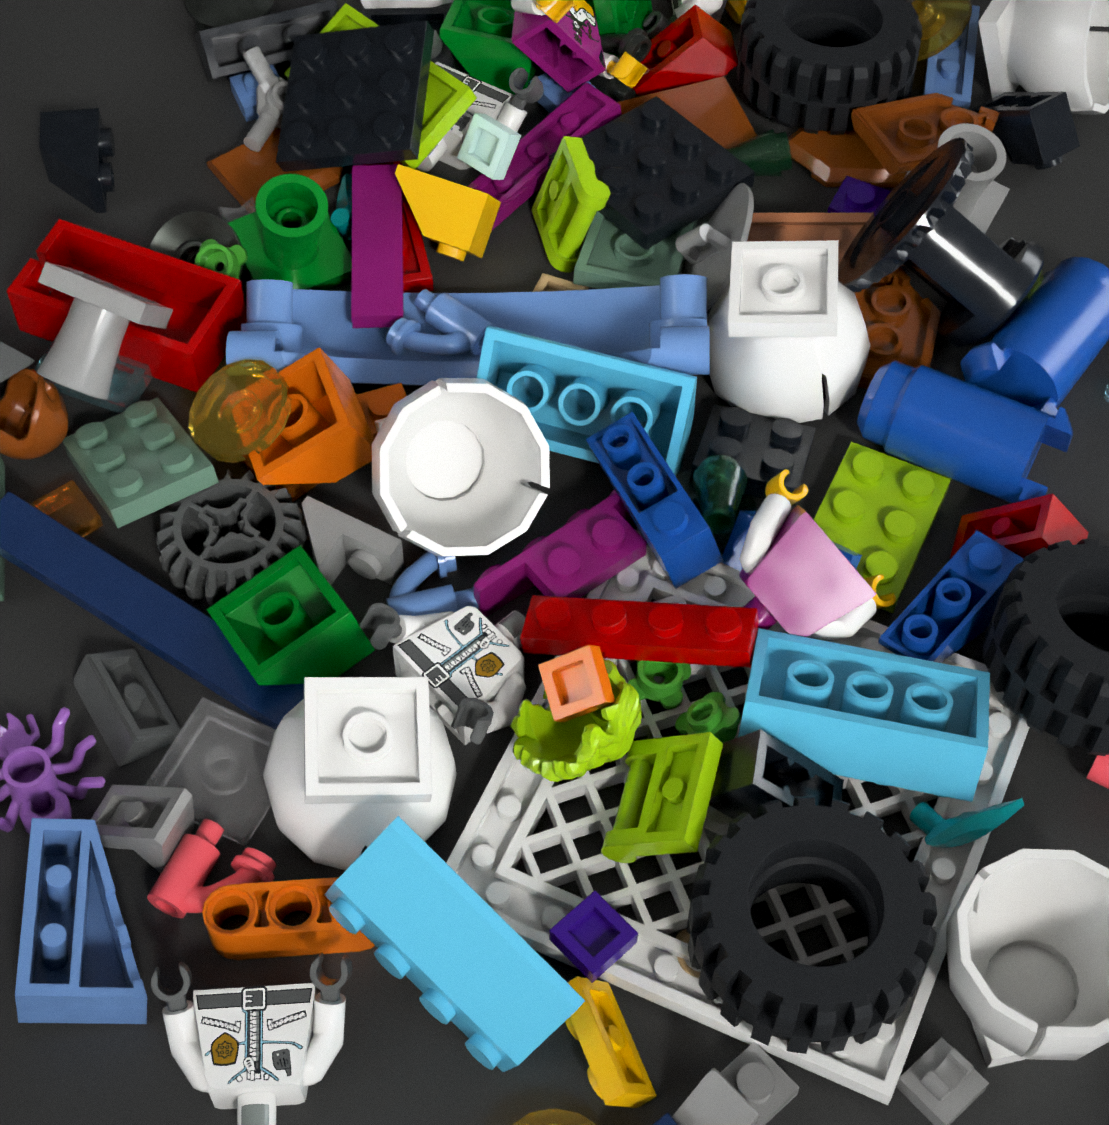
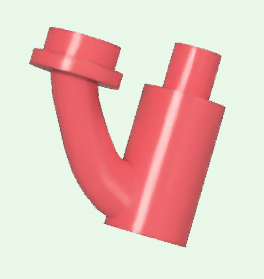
[147,819,276,919]

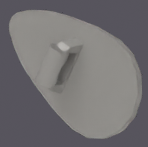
[675,183,754,311]

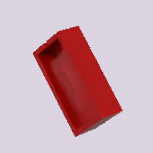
[6,219,246,394]

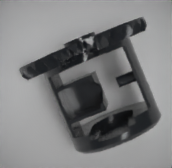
[838,137,1044,347]

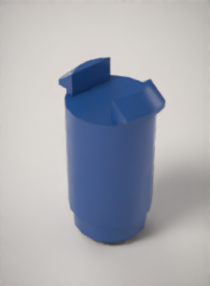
[960,257,1109,416]
[857,360,1073,503]

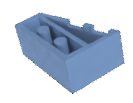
[15,818,147,1024]

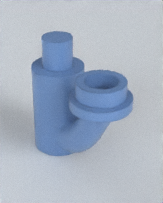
[386,289,495,356]
[386,552,479,616]

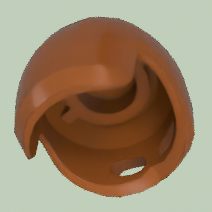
[0,367,69,460]

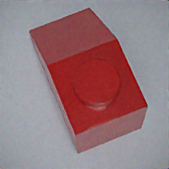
[633,4,738,96]
[950,493,1089,559]

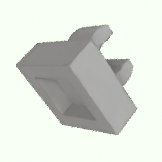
[896,1037,989,1125]

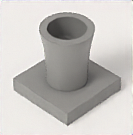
[906,123,1010,234]
[36,262,173,400]

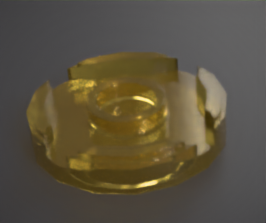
[189,359,291,463]

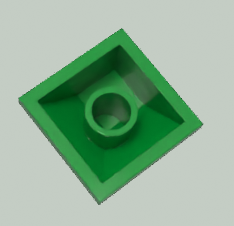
[439,0,537,95]
[206,545,375,685]

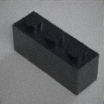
[195,0,339,82]

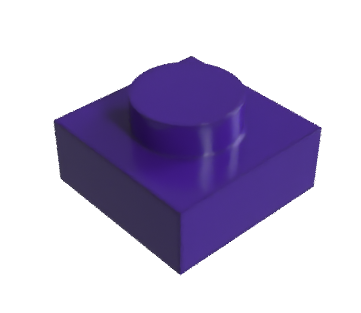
[827,175,891,213]
[549,890,638,983]

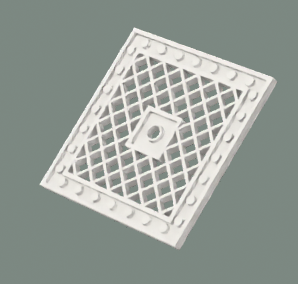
[446,530,1030,1105]

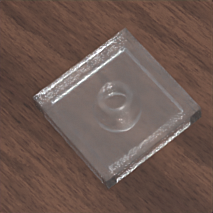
[144,697,275,847]

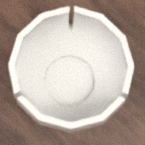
[978,0,1109,115]
[707,240,870,423]
[372,378,550,556]
[263,676,457,870]
[946,848,1109,1068]

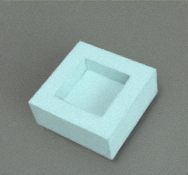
[457,113,521,180]

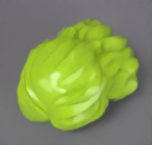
[510,659,642,782]

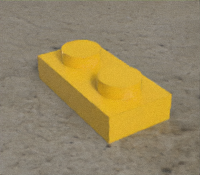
[565,976,657,1108]

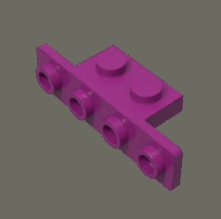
[473,489,647,617]

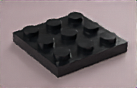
[276,21,434,172]
[548,96,755,250]

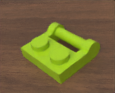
[531,136,610,272]
[601,732,723,863]

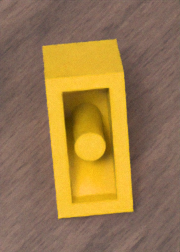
[395,164,501,262]

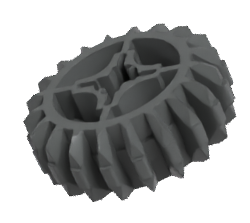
[156,469,307,606]

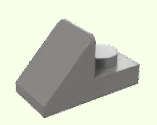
[302,496,404,586]
[90,784,195,873]
[672,1042,800,1125]

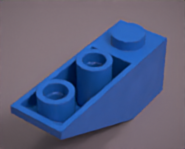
[585,412,724,589]
[878,530,1024,663]

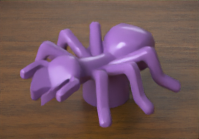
[0,707,106,834]

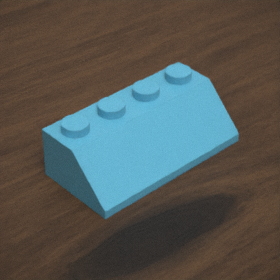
[477,325,697,476]
[738,628,990,802]
[324,816,585,1072]

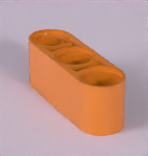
[202,877,375,960]

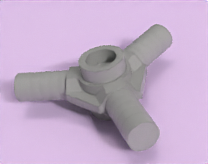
[243,47,288,152]

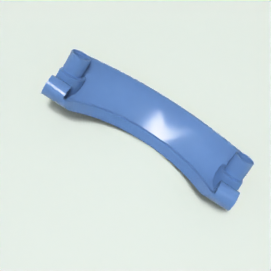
[226,274,710,386]

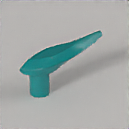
[331,173,352,245]
[909,798,1024,848]

